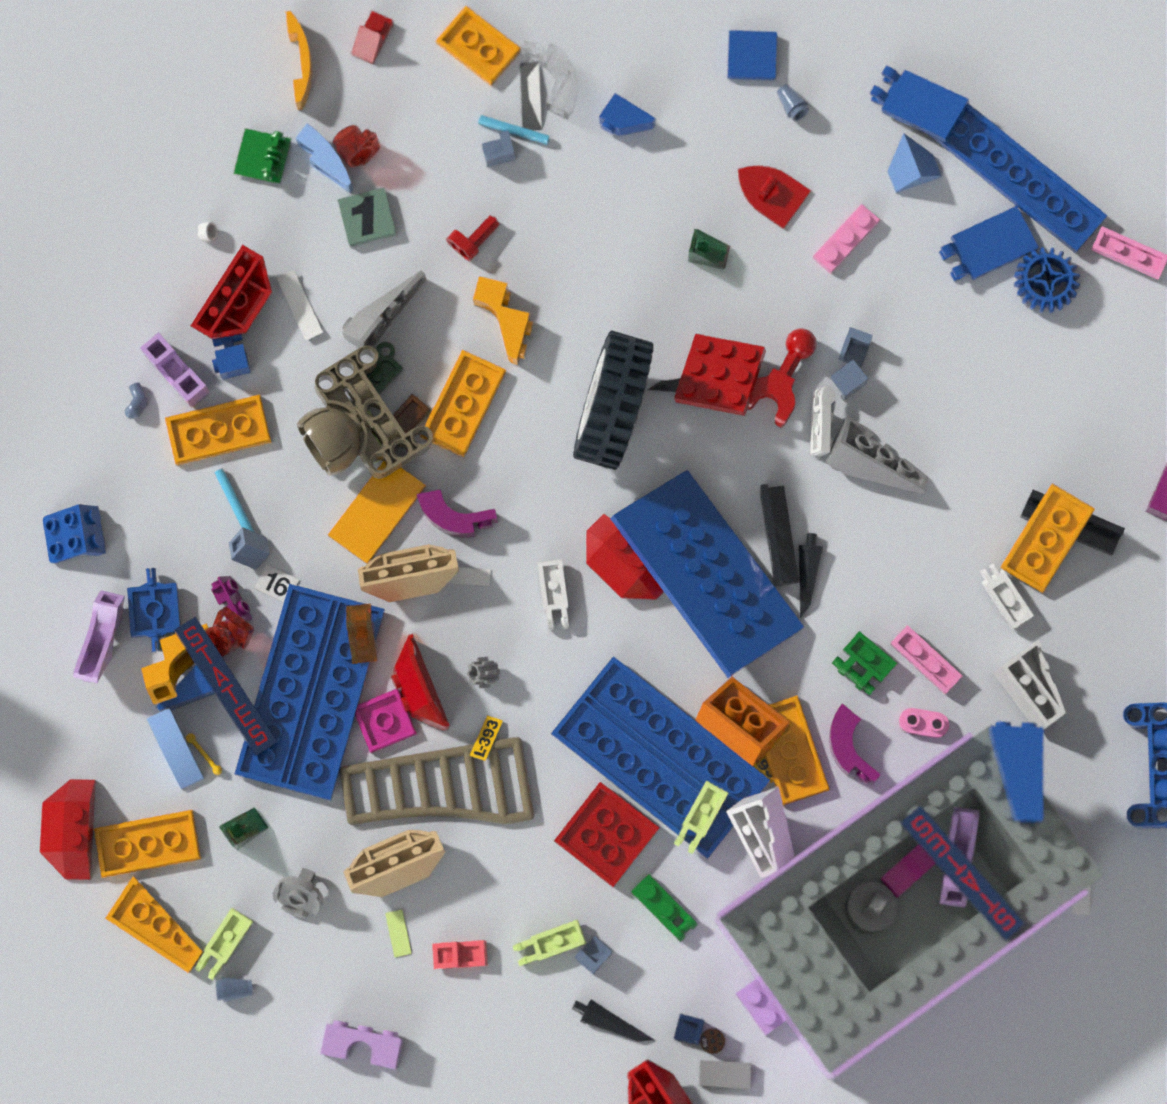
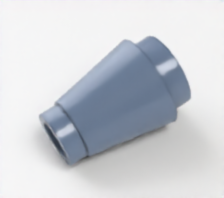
[777,84,809,121]
[216,977,253,1002]

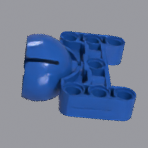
[1123,702,1167,829]

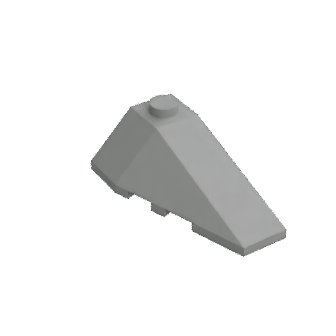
[342,271,426,355]
[826,416,928,494]

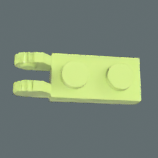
[674,781,728,854]
[195,908,253,980]
[512,920,587,966]

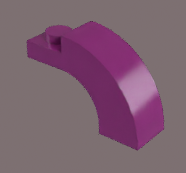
[417,489,498,538]
[829,703,881,785]

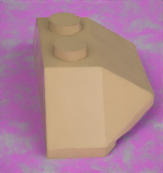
[358,544,459,602]
[344,830,445,897]

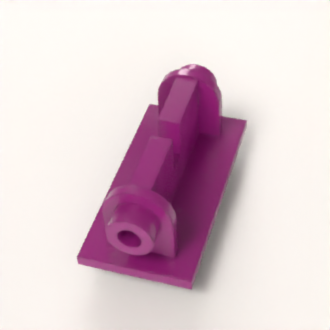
[211,576,253,628]

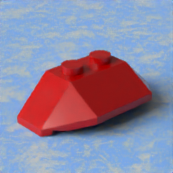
[190,244,272,339]
[586,514,664,600]
[391,634,450,731]
[40,779,96,880]
[627,1059,693,1104]

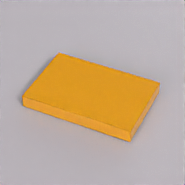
[435,6,522,86]

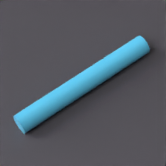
[478,115,550,145]
[215,469,254,532]

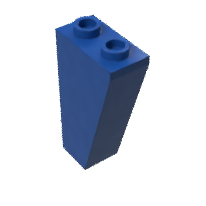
[989,721,1044,823]

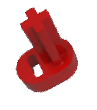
[446,215,501,261]

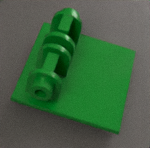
[233,128,292,184]

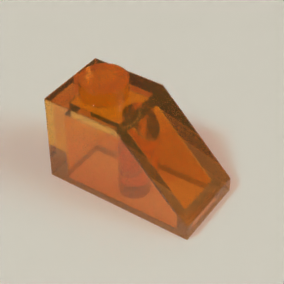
[346,603,377,664]

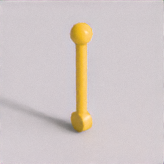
[186,733,222,775]

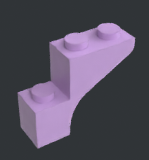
[73,590,125,683]
[940,807,979,907]

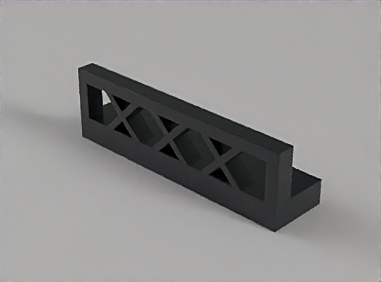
[759,484,799,587]
[1020,489,1125,556]

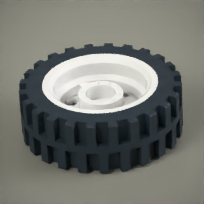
[573,330,654,470]

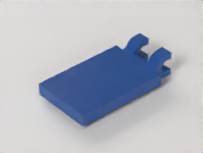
[870,65,969,143]
[939,206,1039,282]

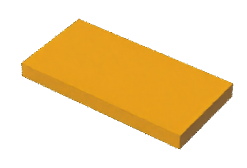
[420,350,507,458]
[165,394,272,466]
[328,461,426,564]
[1000,483,1095,593]
[765,695,830,806]
[94,810,201,878]

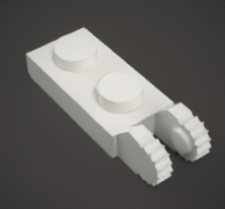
[811,385,835,457]
[537,559,569,631]

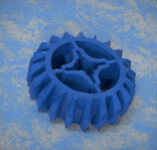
[1014,247,1080,313]

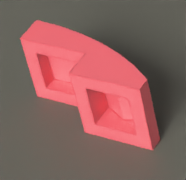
[432,940,488,969]

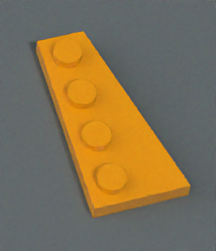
[105,876,204,974]

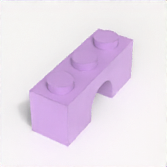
[140,332,210,408]
[320,1020,403,1069]

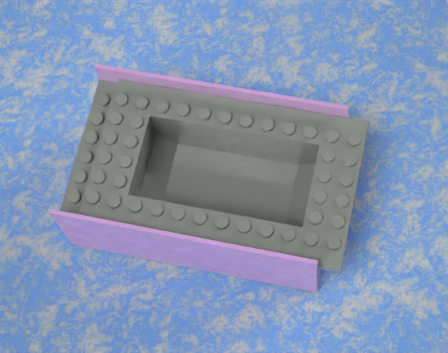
[715,724,1103,1079]

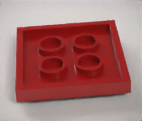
[674,334,766,416]
[554,782,659,888]

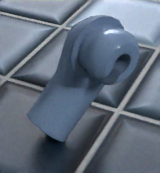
[125,382,147,419]

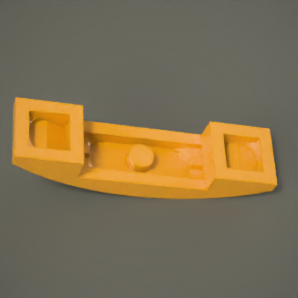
[285,11,312,110]

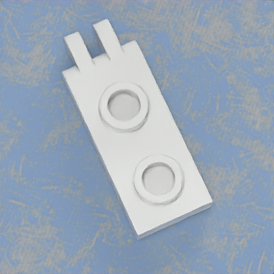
[980,564,1034,631]

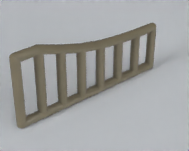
[340,737,534,825]

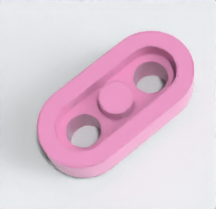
[899,708,949,738]

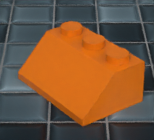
[695,677,790,766]

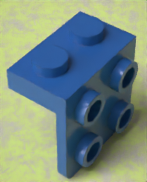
[43,504,106,564]

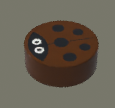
[700,1028,725,1054]

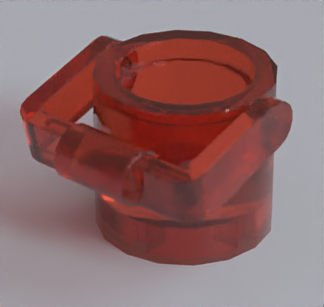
[332,125,380,168]
[206,607,254,657]

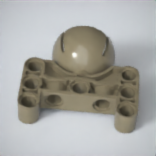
[296,345,433,479]

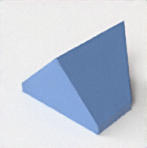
[887,133,941,193]

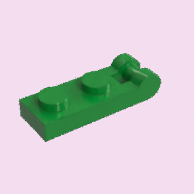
[631,874,698,942]

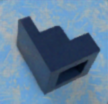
[673,1013,705,1046]

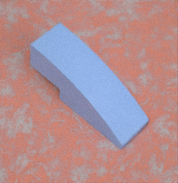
[296,123,353,193]
[147,708,204,789]

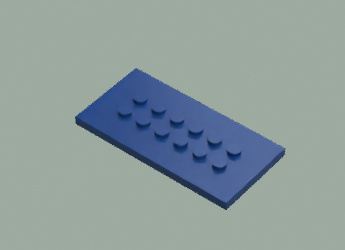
[610,470,804,678]
[234,584,385,801]
[551,656,770,859]

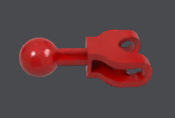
[747,328,817,428]

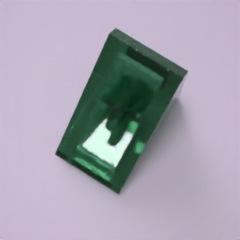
[688,229,730,269]
[219,807,269,851]

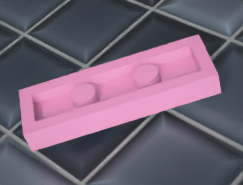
[813,204,880,274]
[1091,226,1167,280]
[890,625,962,695]

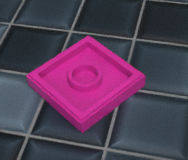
[355,689,417,753]

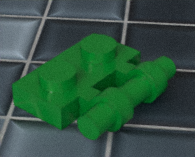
[831,631,897,696]

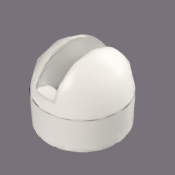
[197,222,218,242]

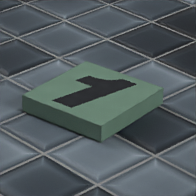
[337,188,396,247]

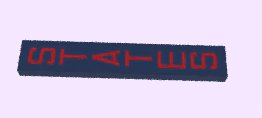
[174,616,277,756]
[900,806,1025,941]

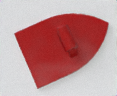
[738,166,811,229]

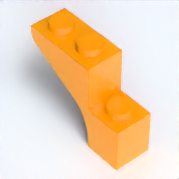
[473,276,533,365]
[141,623,215,705]

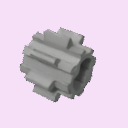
[467,657,500,689]

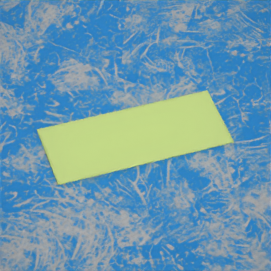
[385,909,412,958]

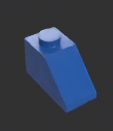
[599,93,655,136]

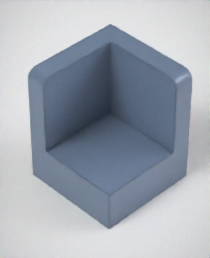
[482,131,515,167]
[838,327,873,367]
[831,360,868,401]
[229,527,270,569]
[574,936,613,975]

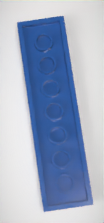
[929,104,1108,254]

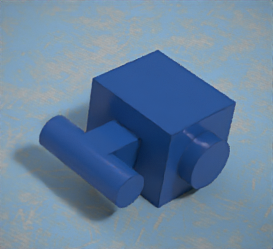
[212,334,251,380]

